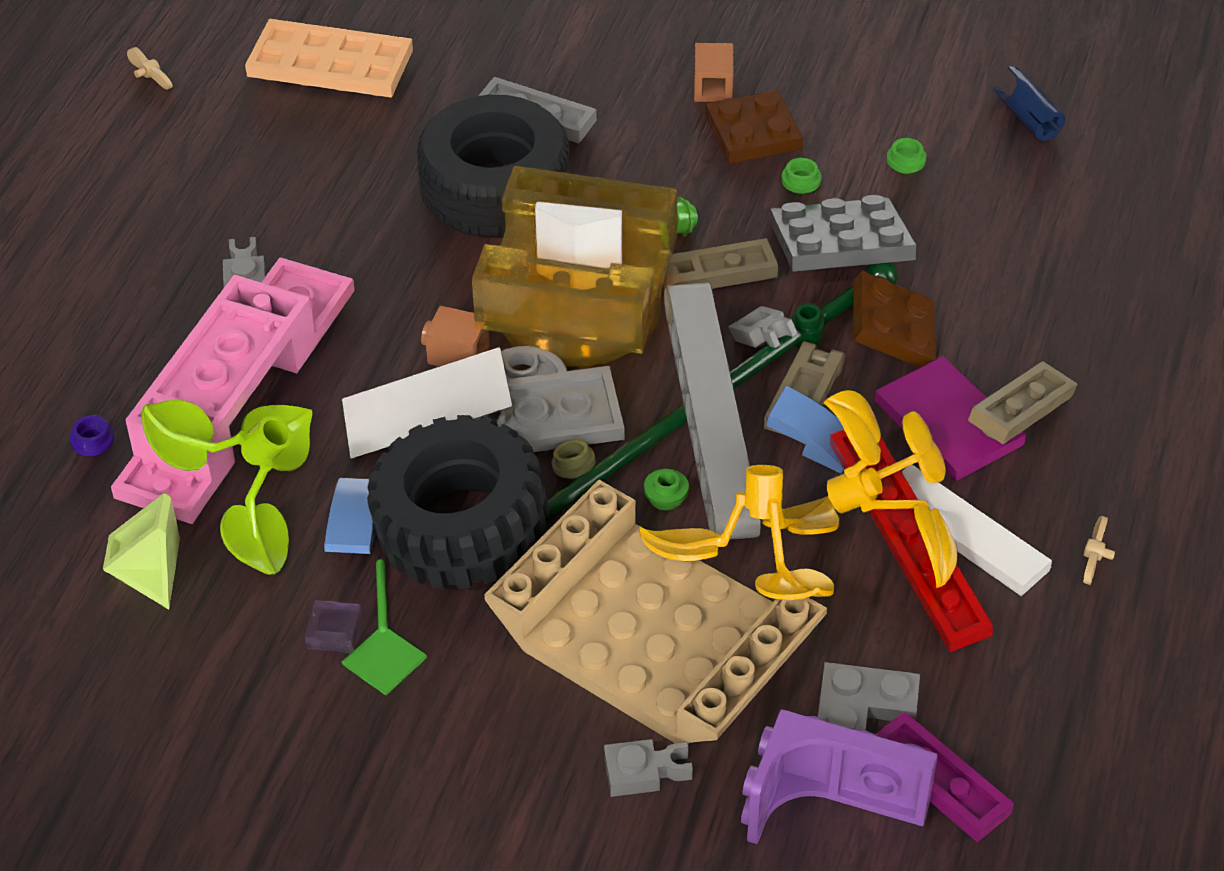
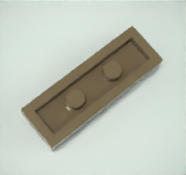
[968,361,1078,444]

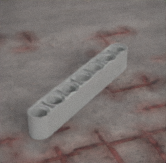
[664,282,760,540]

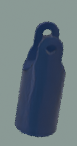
[993,65,1065,141]

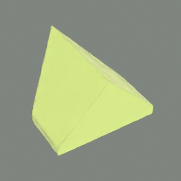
[103,493,180,610]

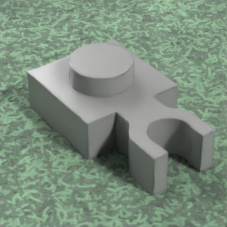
[223,237,266,287]
[729,306,798,348]
[604,739,693,797]

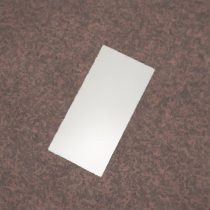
[342,347,512,459]

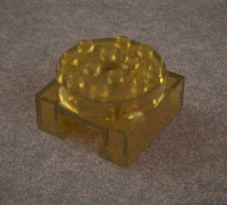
[472,166,677,368]

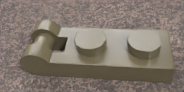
[656,238,778,290]
[764,341,846,434]

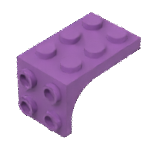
[741,709,938,844]

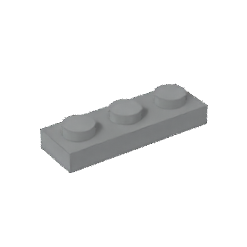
[479,77,597,143]

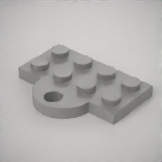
[473,346,625,452]

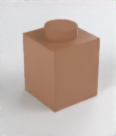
[694,43,733,102]
[421,306,490,367]

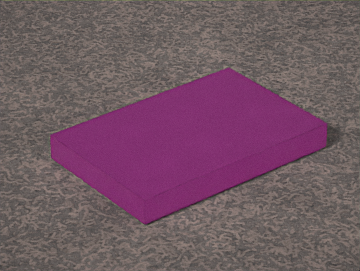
[874,356,1026,481]

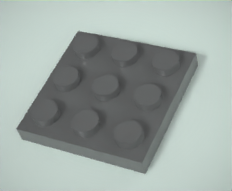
[770,195,916,272]

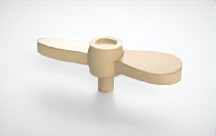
[127,47,173,90]
[1083,516,1115,585]

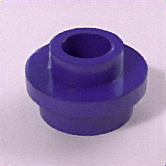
[70,415,115,456]

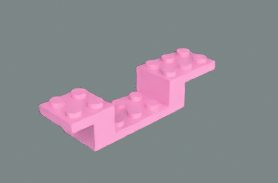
[111,257,355,524]

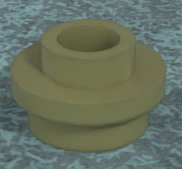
[551,439,596,479]

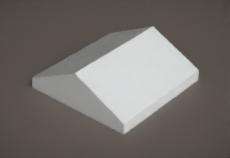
[535,202,622,289]

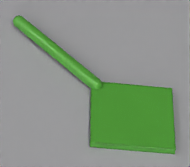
[342,559,427,695]

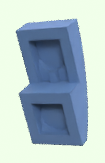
[766,386,844,474]
[324,478,377,554]

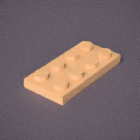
[245,19,413,98]

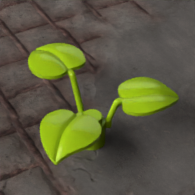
[141,399,312,575]

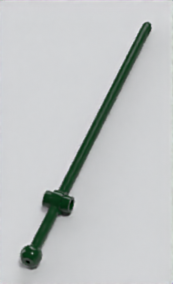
[545,262,898,521]

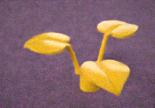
[823,390,957,588]
[639,465,839,600]

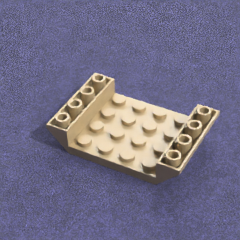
[484,480,827,743]

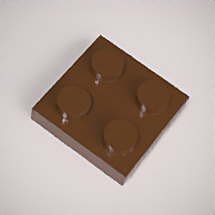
[705,90,803,164]
[853,271,936,368]

